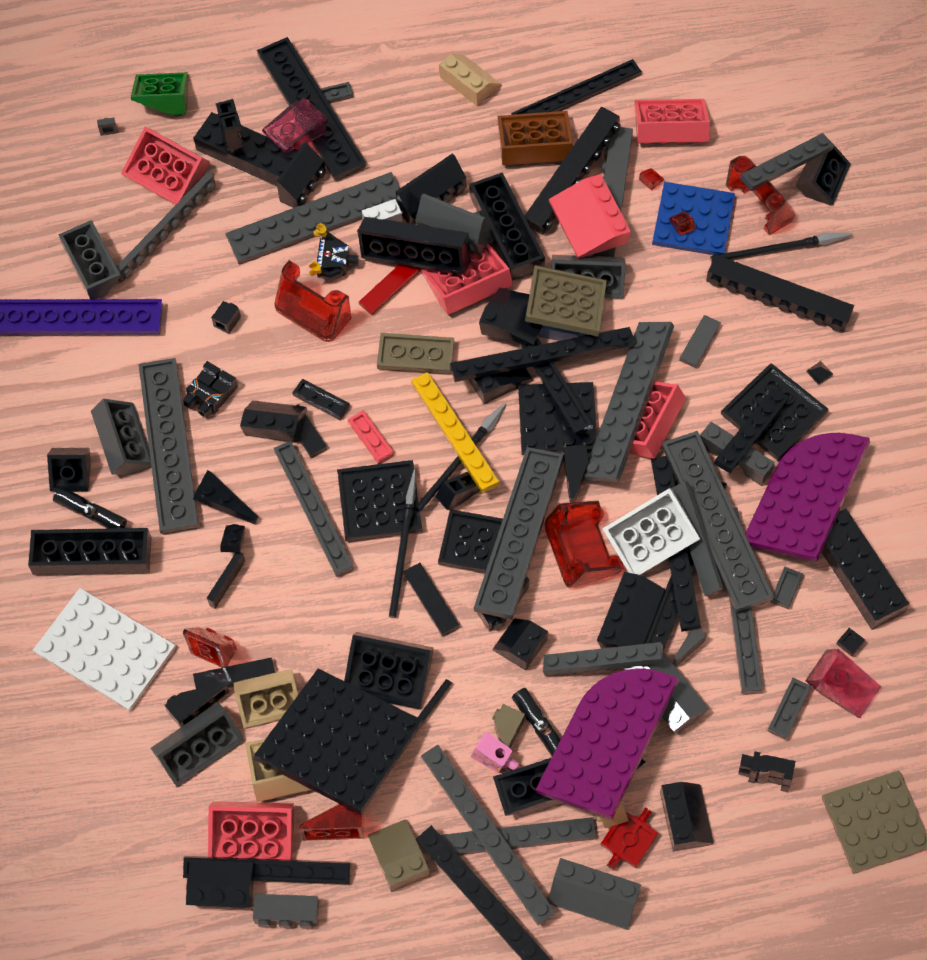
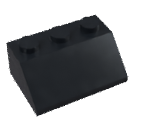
[276,142,326,208]
[796,145,851,205]
[240,400,307,442]
[660,782,714,852]
[186,859,254,908]

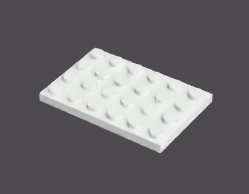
[33,588,176,712]

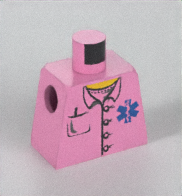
[470,732,519,773]

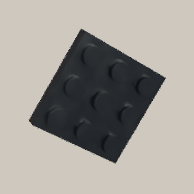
[438,509,503,573]

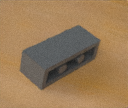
[253,894,319,929]

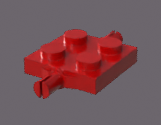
[601,808,658,870]

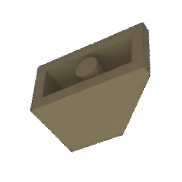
[492,704,525,748]

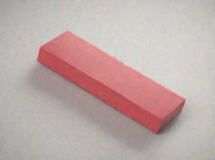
[347,410,394,464]

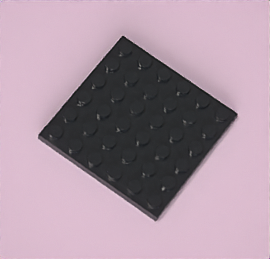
[254,668,423,815]

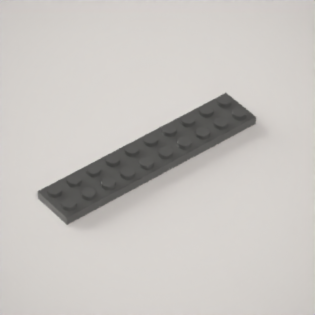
[225,172,400,265]
[583,322,674,482]
[138,358,199,534]
[661,431,774,612]
[474,447,564,620]

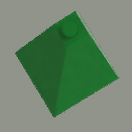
[131,72,188,116]

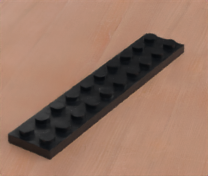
[257,37,366,181]

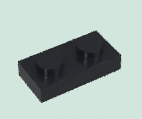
[220,524,245,553]

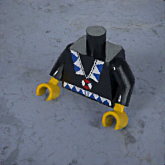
[309,223,359,281]

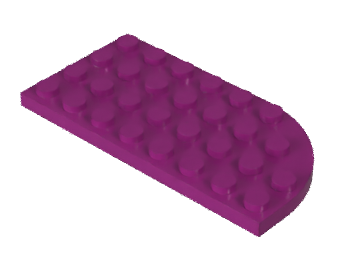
[745,432,870,562]
[536,668,679,820]

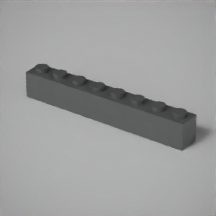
[593,127,633,257]

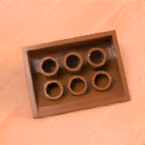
[498,111,573,165]

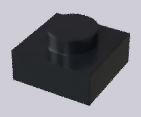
[836,627,865,656]

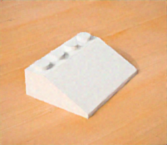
[603,488,700,575]

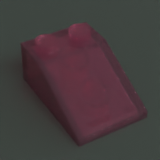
[262,98,328,153]
[805,648,881,718]

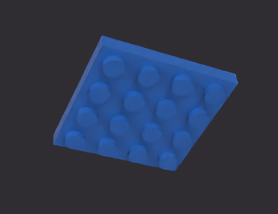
[652,181,735,255]

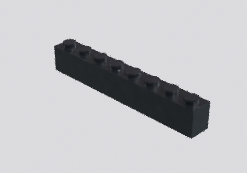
[524,106,621,235]
[706,255,855,332]

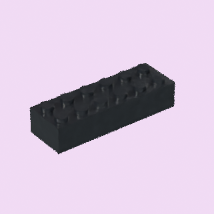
[193,112,298,186]
[469,172,545,280]
[357,217,471,275]
[821,508,909,630]
[28,528,152,575]

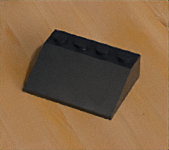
[344,632,434,709]

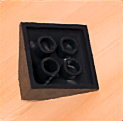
[479,288,542,346]

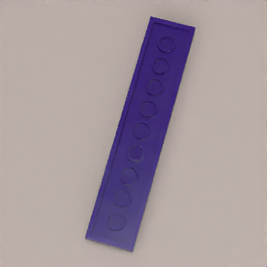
[0,299,163,335]

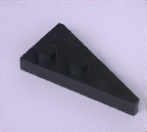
[193,470,258,524]

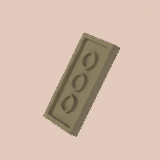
[377,333,454,374]

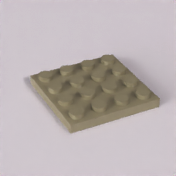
[525,266,607,336]
[821,770,927,874]

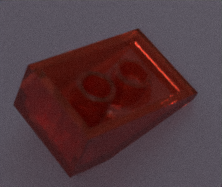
[183,627,237,668]
[299,804,364,841]

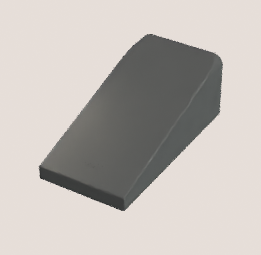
[673,629,707,666]

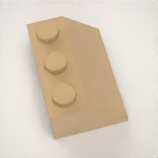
[439,54,501,106]
[233,669,298,728]

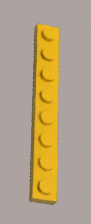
[411,372,499,494]

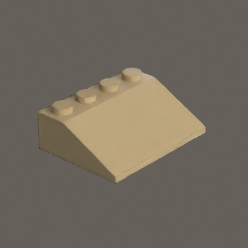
[245,739,311,802]

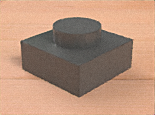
[97,117,118,136]

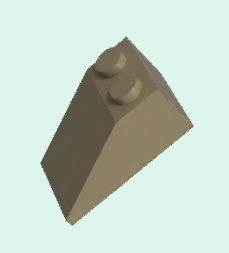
[368,819,430,892]

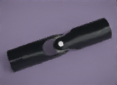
[53,487,127,528]
[512,688,561,756]

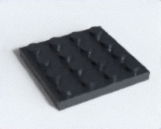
[721,363,828,461]
[518,382,597,455]
[337,460,422,542]

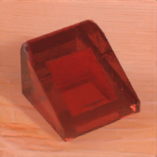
[639,168,664,190]
[669,211,695,236]

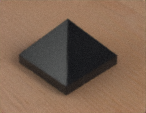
[806,361,833,385]

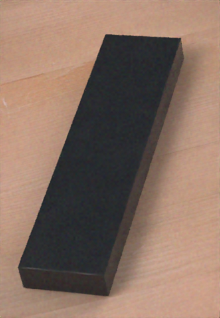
[403,562,459,637]
[193,657,275,689]

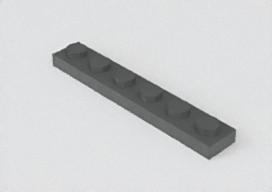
[740,133,834,191]
[543,642,663,676]

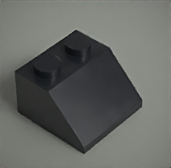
[47,448,91,491]
[493,618,548,671]

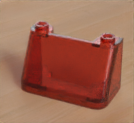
[726,156,795,235]
[274,260,352,342]
[545,501,624,587]

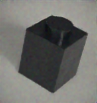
[211,301,241,334]

